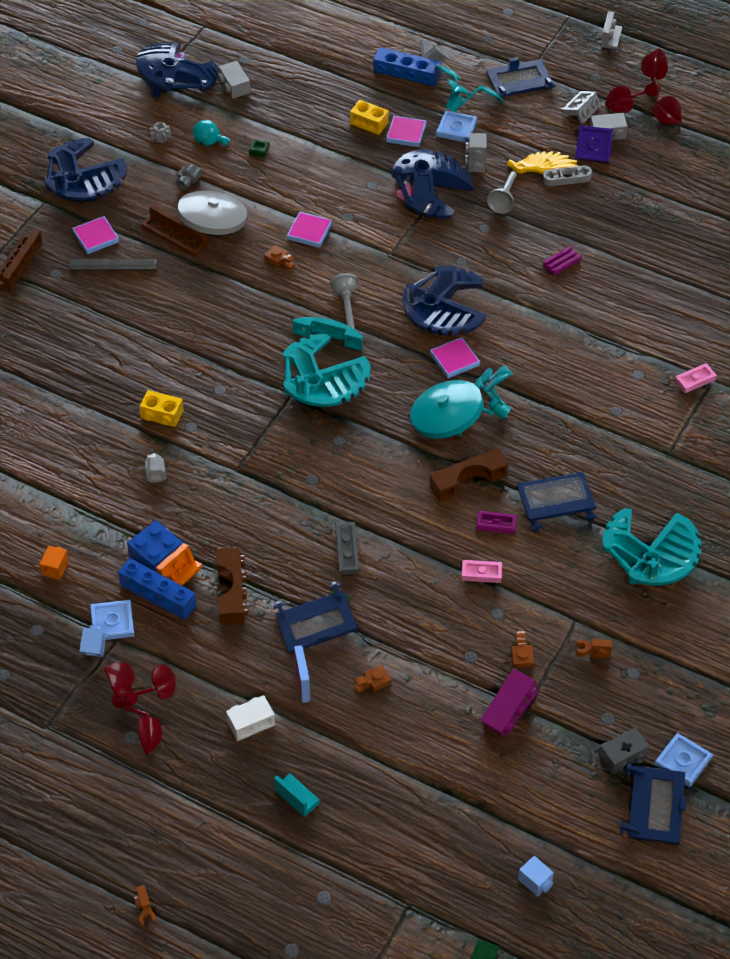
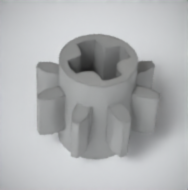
[150,122,171,143]

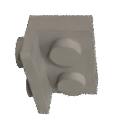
[601,11,622,49]
[562,91,601,123]

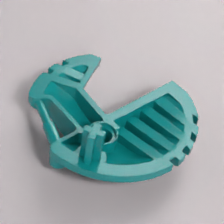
[283,334,370,407]
[602,508,702,586]

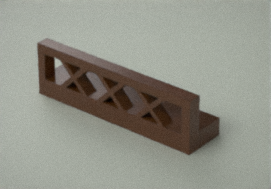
[141,203,208,257]
[0,229,43,290]

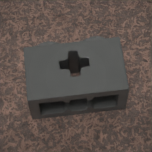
[599,727,650,775]

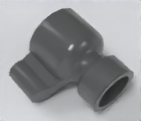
[176,164,202,191]

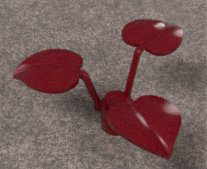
[605,48,682,124]
[103,662,176,754]

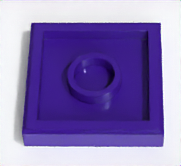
[575,125,613,163]

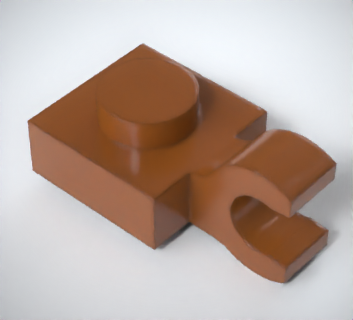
[264,245,295,269]
[511,631,534,668]
[576,639,612,659]
[354,664,392,693]
[134,885,156,928]

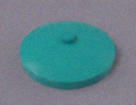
[410,380,484,439]

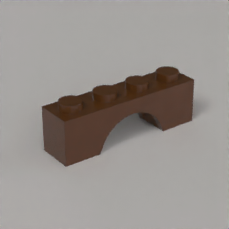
[429,448,508,502]
[216,547,248,625]

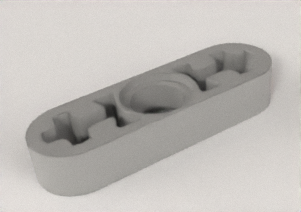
[543,166,592,186]

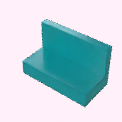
[274,773,320,817]

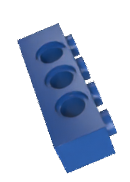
[373,47,441,86]
[118,558,196,620]

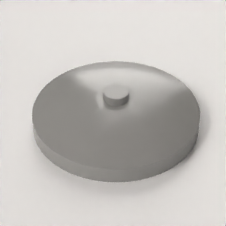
[177,191,247,235]

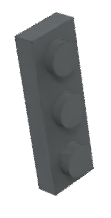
[335,522,359,575]

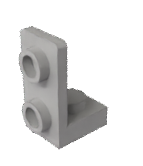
[420,38,448,63]

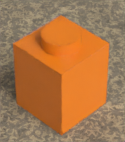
[40,545,69,580]

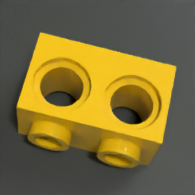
[350,100,389,135]
[139,390,184,427]

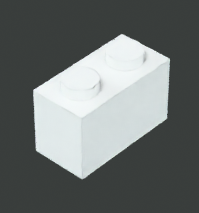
[226,695,275,741]

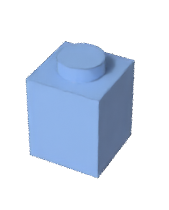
[79,625,107,657]
[518,856,554,897]

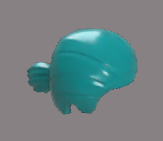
[193,120,230,146]

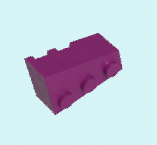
[481,668,539,738]

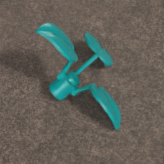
[434,65,504,113]
[457,365,513,438]

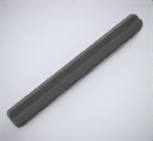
[69,259,157,270]

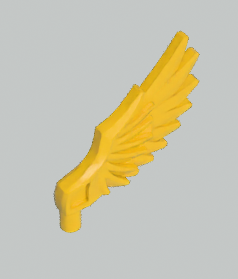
[507,151,578,175]

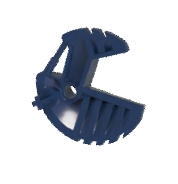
[136,42,218,98]
[44,138,127,201]
[391,150,474,219]
[403,266,486,336]

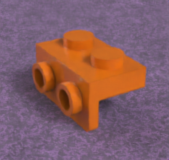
[156,543,203,586]

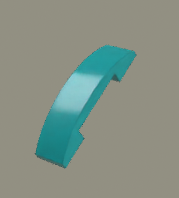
[293,317,363,351]

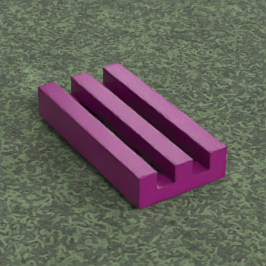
[543,246,582,275]
[476,511,517,534]

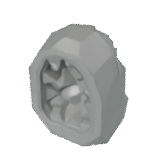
[145,453,166,483]

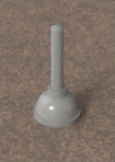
[487,171,517,214]
[330,273,358,329]

